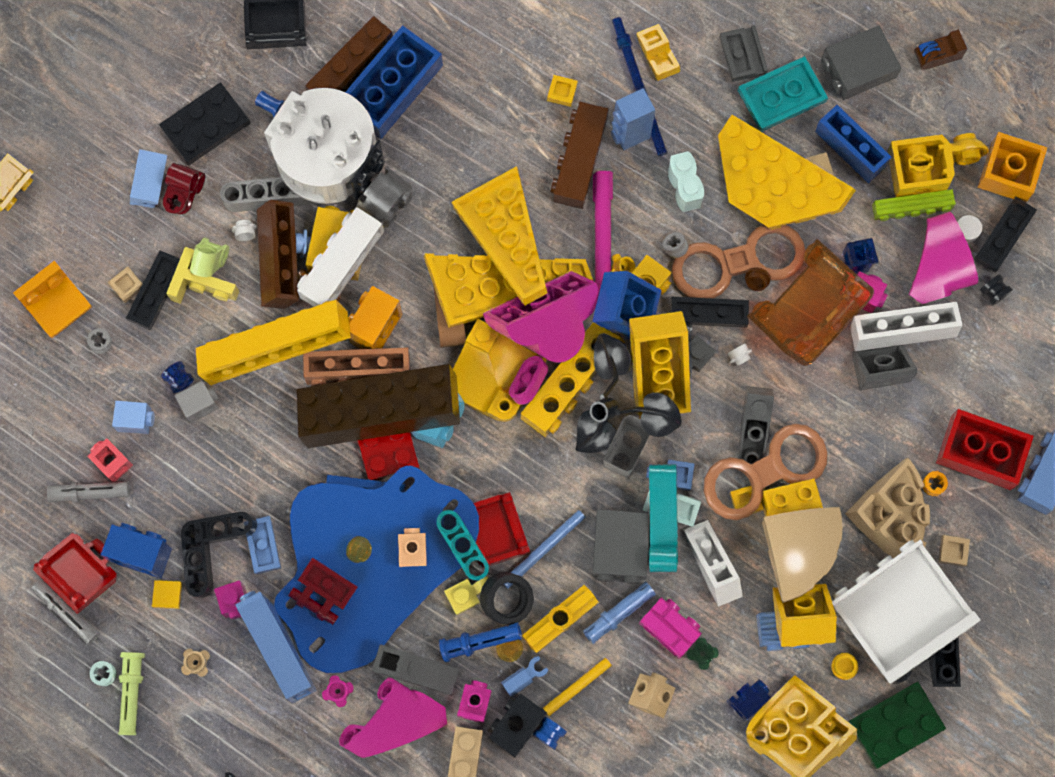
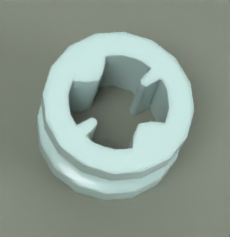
[90,661,116,686]

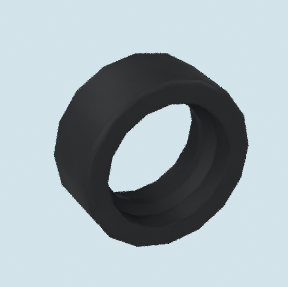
[480,572,534,625]

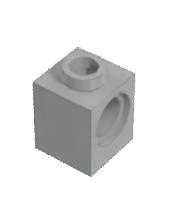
[175,381,219,423]

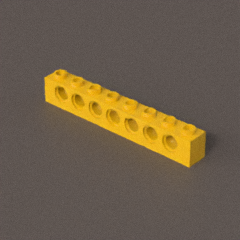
[521,255,672,438]

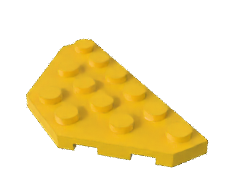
[718,115,856,230]

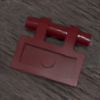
[288,558,358,625]

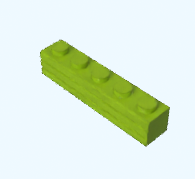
[872,189,956,221]

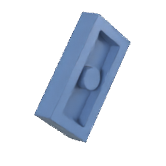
[244,516,282,574]

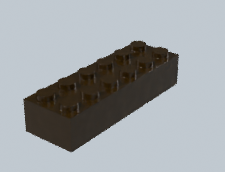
[296,364,460,448]

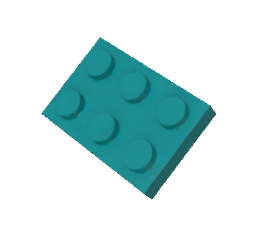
[737,56,828,132]

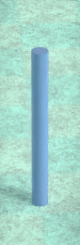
[503,510,586,589]

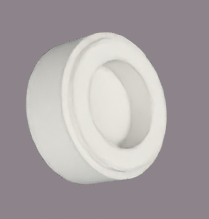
[958,215,982,242]

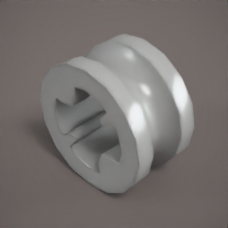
[663,232,689,258]
[87,328,112,354]

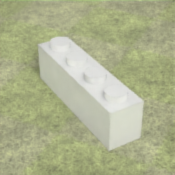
[297,207,384,307]
[850,302,963,351]

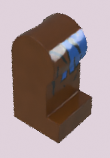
[914,29,968,70]

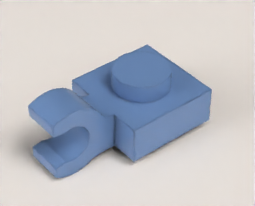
[646,460,694,491]

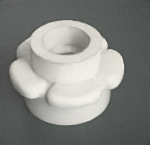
[232,220,257,241]
[728,344,752,366]

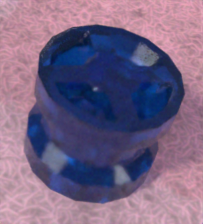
[161,361,194,394]

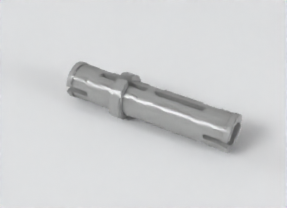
[47,480,130,503]
[31,578,100,645]

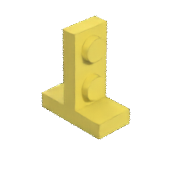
[166,247,239,304]

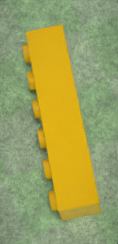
[196,299,351,385]

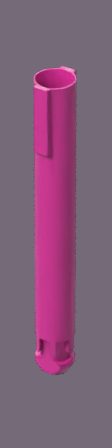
[593,171,613,292]

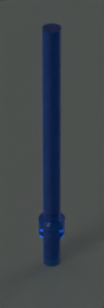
[612,17,667,156]

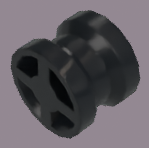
[980,274,1013,306]

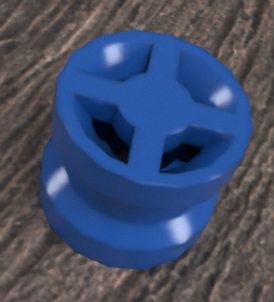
[533,716,567,750]

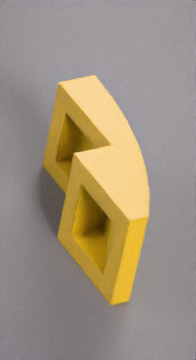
[636,24,680,81]

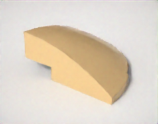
[845,458,930,558]
[762,507,843,603]

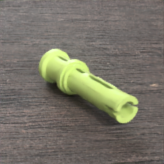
[118,652,145,735]

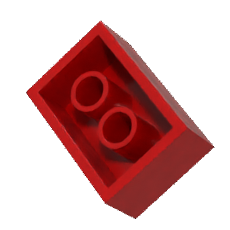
[936,409,1034,491]

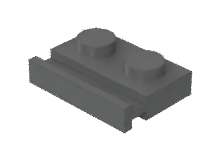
[719,25,768,82]

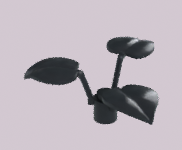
[576,333,682,453]

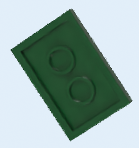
[847,681,946,769]

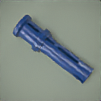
[439,622,522,662]

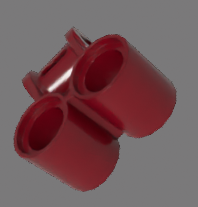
[163,163,206,215]

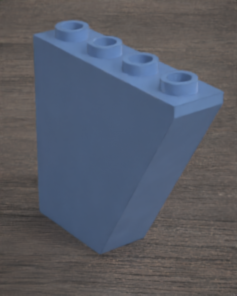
[235,591,317,703]

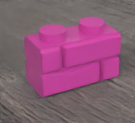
[639,597,702,659]

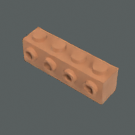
[303,348,410,386]

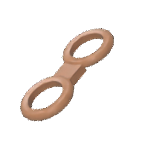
[672,225,805,298]
[703,424,828,520]

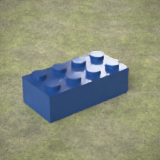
[345,25,443,140]

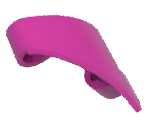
[908,212,978,304]
[339,677,447,758]

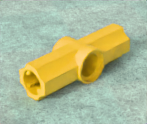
[522,585,599,654]

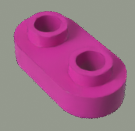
[509,356,548,404]

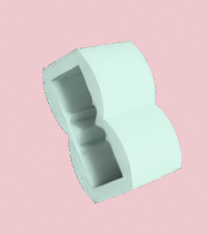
[668,151,704,212]

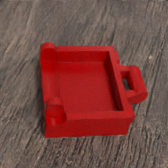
[473,492,530,569]
[33,533,117,614]

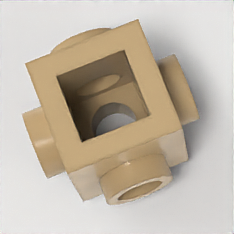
[628,672,675,718]

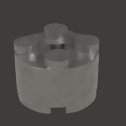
[356,167,413,228]

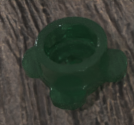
[686,638,719,670]

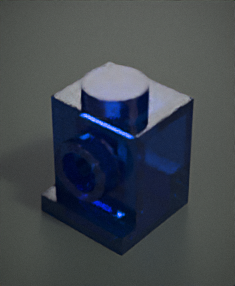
[842,238,879,276]
[726,679,771,722]

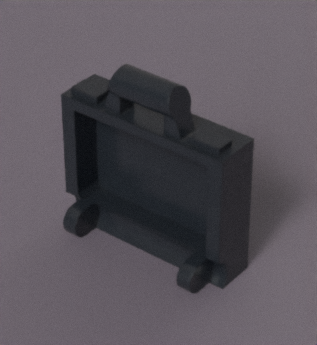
[244,0,307,50]

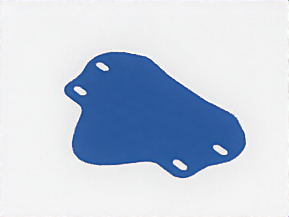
[274,466,479,673]

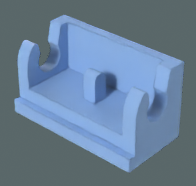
[130,149,167,208]

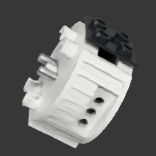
[264,88,385,204]

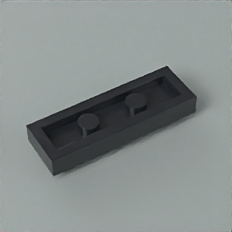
[974,196,1037,273]
[126,250,180,330]
[671,296,749,328]

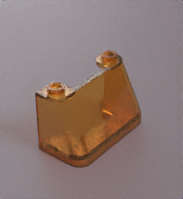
[747,239,874,366]

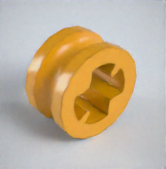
[923,471,948,496]

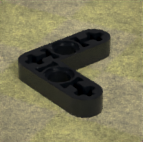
[181,512,257,598]

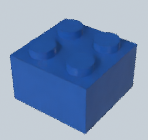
[592,271,661,340]
[101,523,172,579]

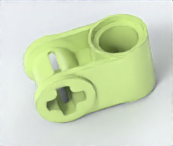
[190,237,229,277]

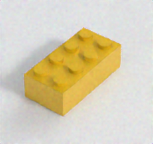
[629,311,691,419]

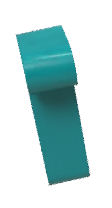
[649,464,678,572]

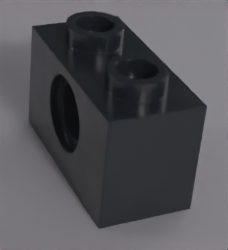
[487,693,547,758]

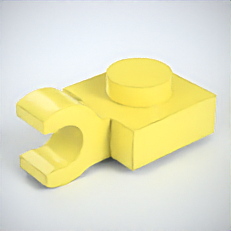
[444,576,488,615]

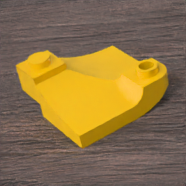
[453,319,547,422]
[746,675,857,777]

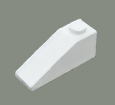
[684,520,743,607]

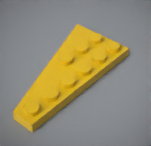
[451,166,547,306]
[423,253,593,328]

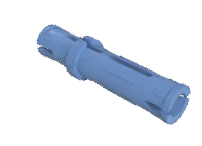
[583,582,656,644]

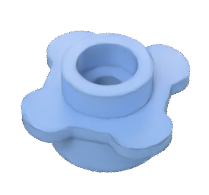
[295,229,311,258]

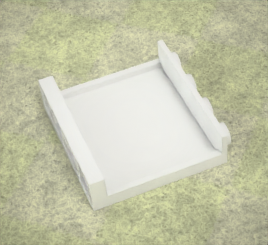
[832,539,981,685]

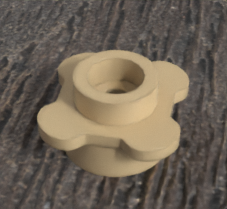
[181,649,210,677]

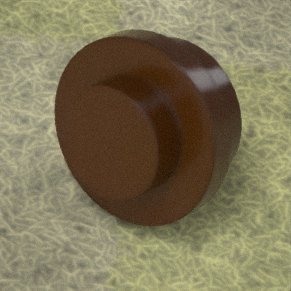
[745,267,771,291]

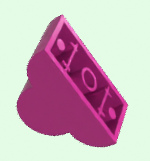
[483,271,599,362]

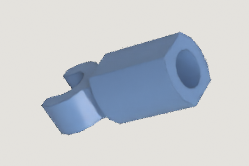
[501,656,548,697]

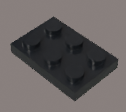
[159,82,251,165]

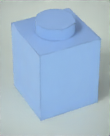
[112,401,155,434]

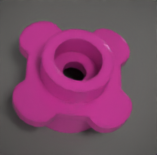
[322,675,354,707]

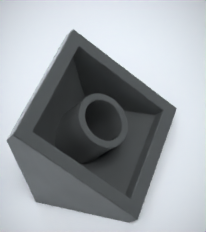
[852,345,917,391]

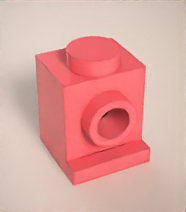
[87,438,133,482]

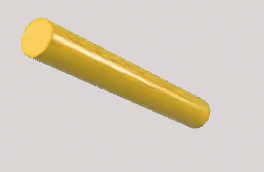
[543,658,612,716]

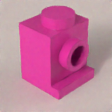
[457,680,492,724]

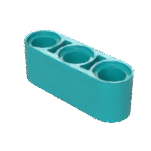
[437,510,489,580]

